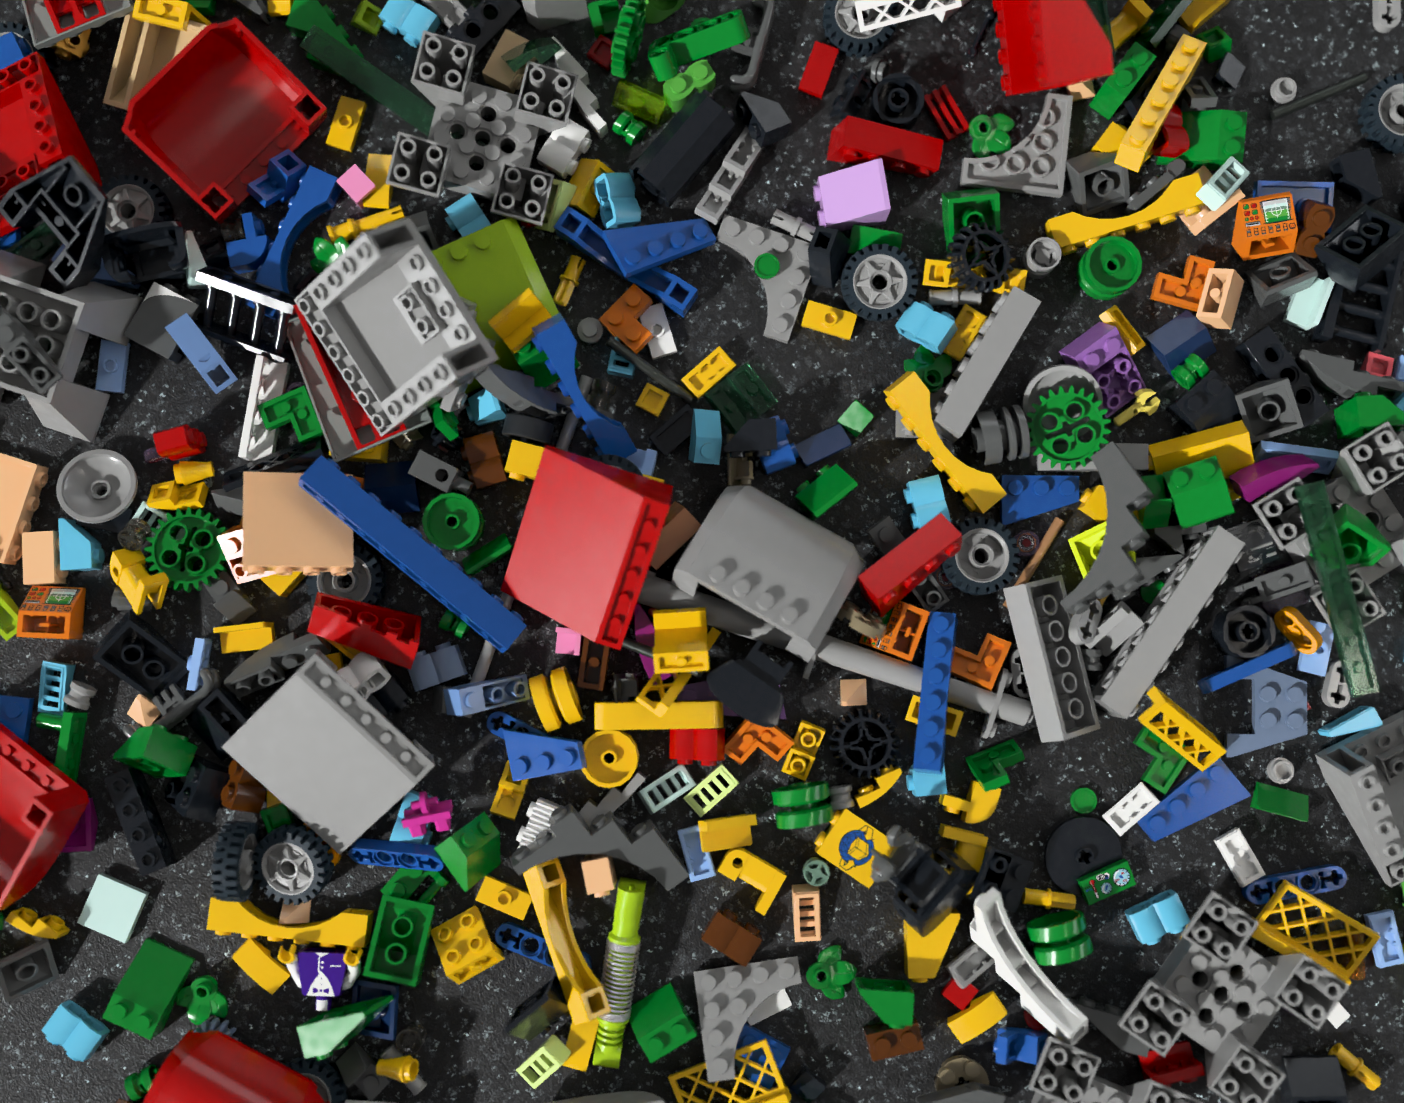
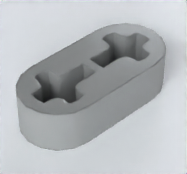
[1372,0,1401,33]
[1068,599,1102,645]
[1008,649,1030,698]
[1321,659,1356,708]

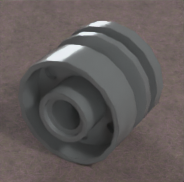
[971,404,1030,466]

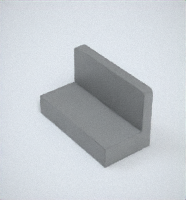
[1085,600,1144,657]

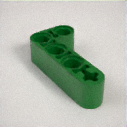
[647,9,751,82]

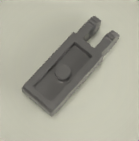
[1124,158,1186,216]
[1234,560,1316,606]

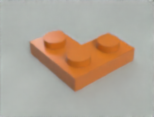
[1150,255,1215,312]
[598,284,653,354]
[951,633,1012,691]
[725,719,794,765]

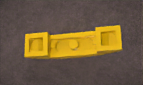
[922,258,1028,294]

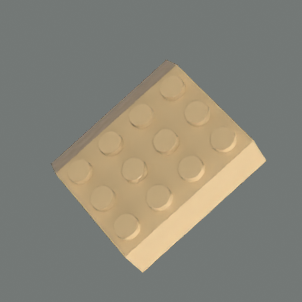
[103,3,207,110]

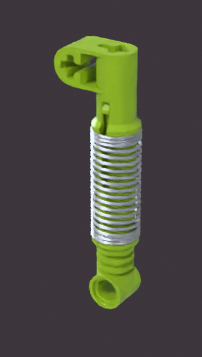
[592,877,646,1069]

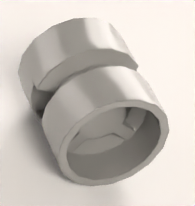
[1021,237,1062,279]

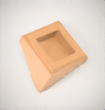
[1066,80,1095,101]
[840,679,867,706]
[127,694,161,727]
[279,900,311,924]

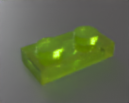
[612,79,668,125]

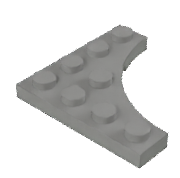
[960,93,1073,198]
[716,214,811,344]
[693,956,802,1083]

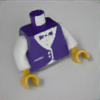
[278,944,363,1011]

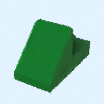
[1138,474,1172,529]

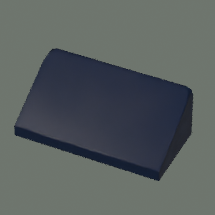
[795,424,852,468]

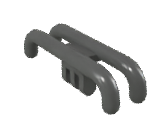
[729,0,775,93]
[123,668,221,738]

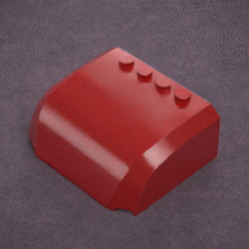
[121,17,327,224]
[0,723,89,911]
[143,1030,330,1103]

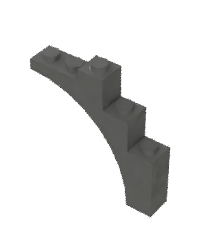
[1060,441,1155,615]
[512,803,689,891]

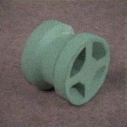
[802,857,830,887]

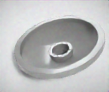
[1023,364,1103,441]
[56,449,138,524]

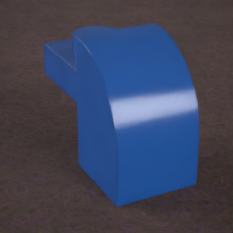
[247,149,307,208]
[226,212,272,274]
[993,1027,1048,1065]

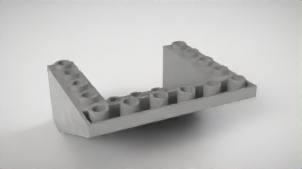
[294,218,499,437]
[222,649,435,854]
[1315,710,1404,887]

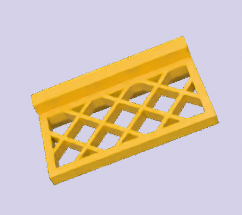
[1251,879,1380,985]
[668,1038,791,1103]

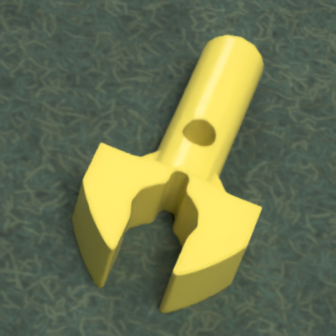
[1113,388,1160,427]

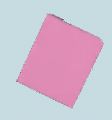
[336,164,376,210]
[555,627,584,656]

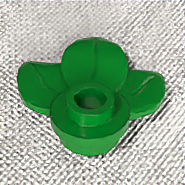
[969,113,1015,158]
[310,236,350,275]
[904,345,952,393]
[806,945,857,999]
[176,975,228,1025]

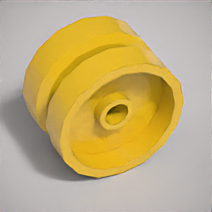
[529,666,583,732]
[582,730,640,788]

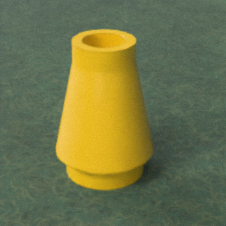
[173,461,215,486]
[376,1055,419,1084]

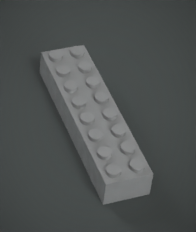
[1091,525,1245,719]

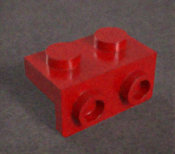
[1138,1040,1205,1087]

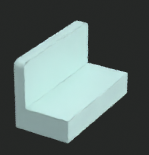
[1282,277,1335,331]

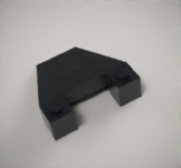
[0,155,109,289]

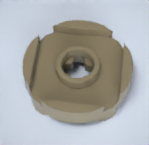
[836,600,887,640]
[935,1055,989,1091]

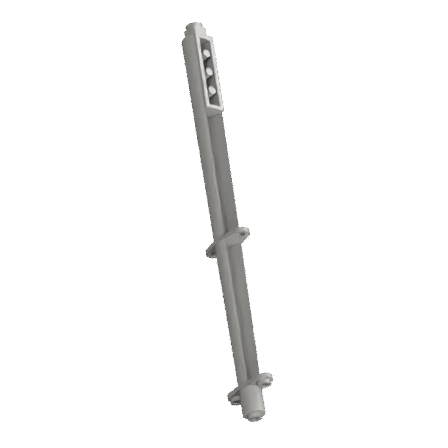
[637,571,1034,739]

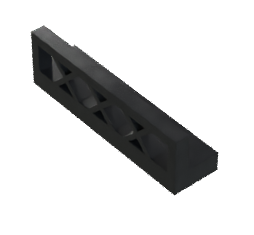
[222,436,332,492]

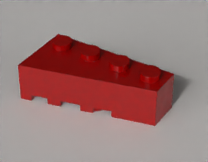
[827,115,944,178]
[858,513,962,618]
[307,592,421,670]

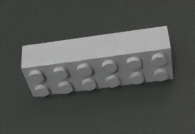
[931,286,1041,443]
[1003,575,1101,743]

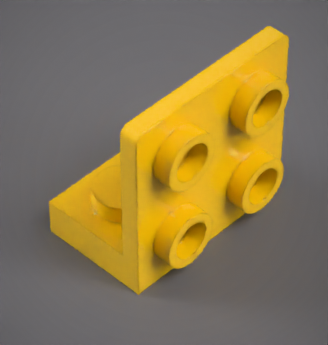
[431,906,505,985]

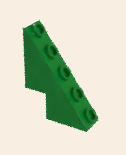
[286,0,378,87]

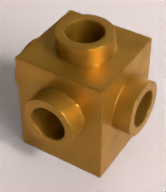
[49,29,92,61]

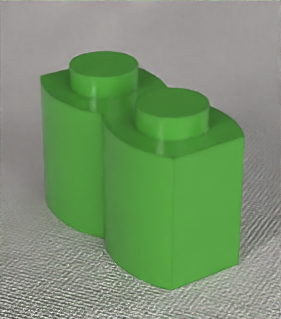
[663,59,716,112]

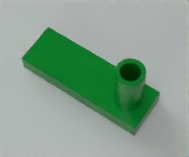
[36,711,88,783]

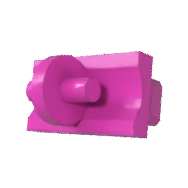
[402,791,453,837]

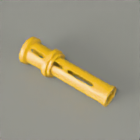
[326,205,405,244]

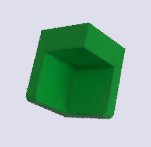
[587,0,620,38]

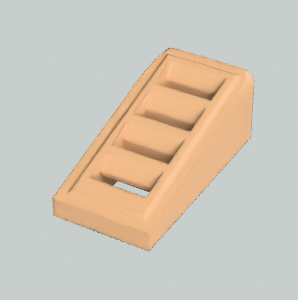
[792,884,821,942]

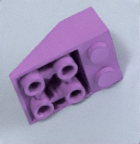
[1059,322,1147,418]

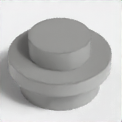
[1270,77,1297,103]
[577,317,603,343]
[1267,757,1294,784]

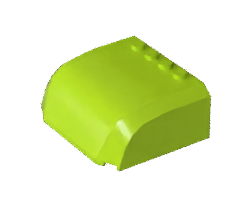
[431,218,559,394]

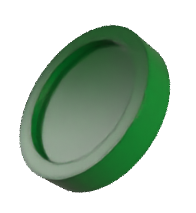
[754,253,780,280]
[1140,579,1164,604]
[1070,787,1097,814]

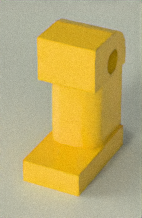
[1100,0,1154,55]
[110,545,169,615]
[938,823,989,895]
[717,847,787,916]

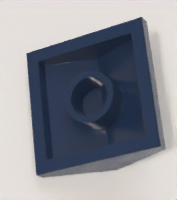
[1144,309,1217,380]
[364,460,421,514]
[352,978,399,1040]

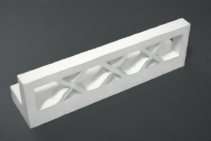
[853,0,962,32]
[238,355,290,461]

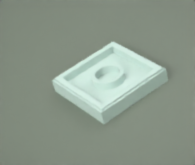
[77,873,149,943]

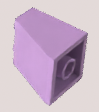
[813,158,891,231]

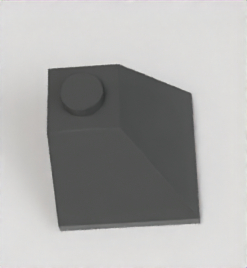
[1066,152,1130,217]

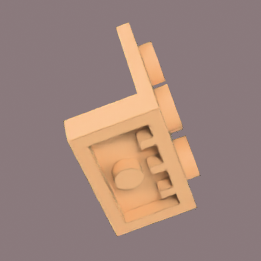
[1179,166,1245,236]

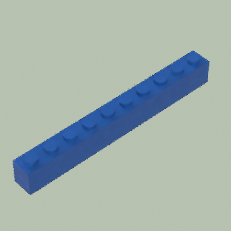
[298,455,527,653]

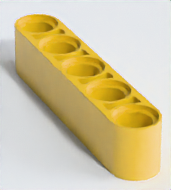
[594,700,724,730]

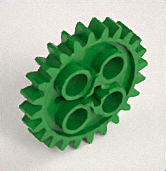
[611,0,646,78]
[1026,385,1111,470]
[144,507,228,592]

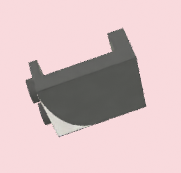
[124,282,204,364]

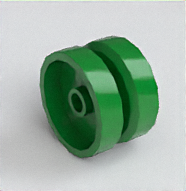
[1076,236,1142,301]
[422,493,485,552]
[771,781,834,829]
[1026,910,1094,966]

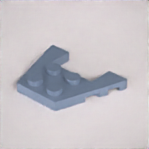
[1224,655,1307,757]

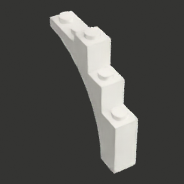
[970,887,1088,1046]

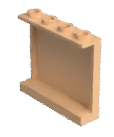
[0,453,49,565]
[242,472,353,576]

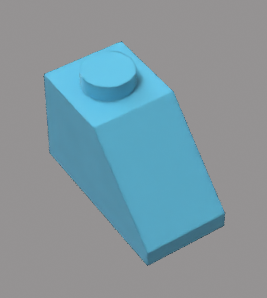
[466,388,507,427]
[688,408,722,465]
[58,518,105,572]
[906,765,947,797]

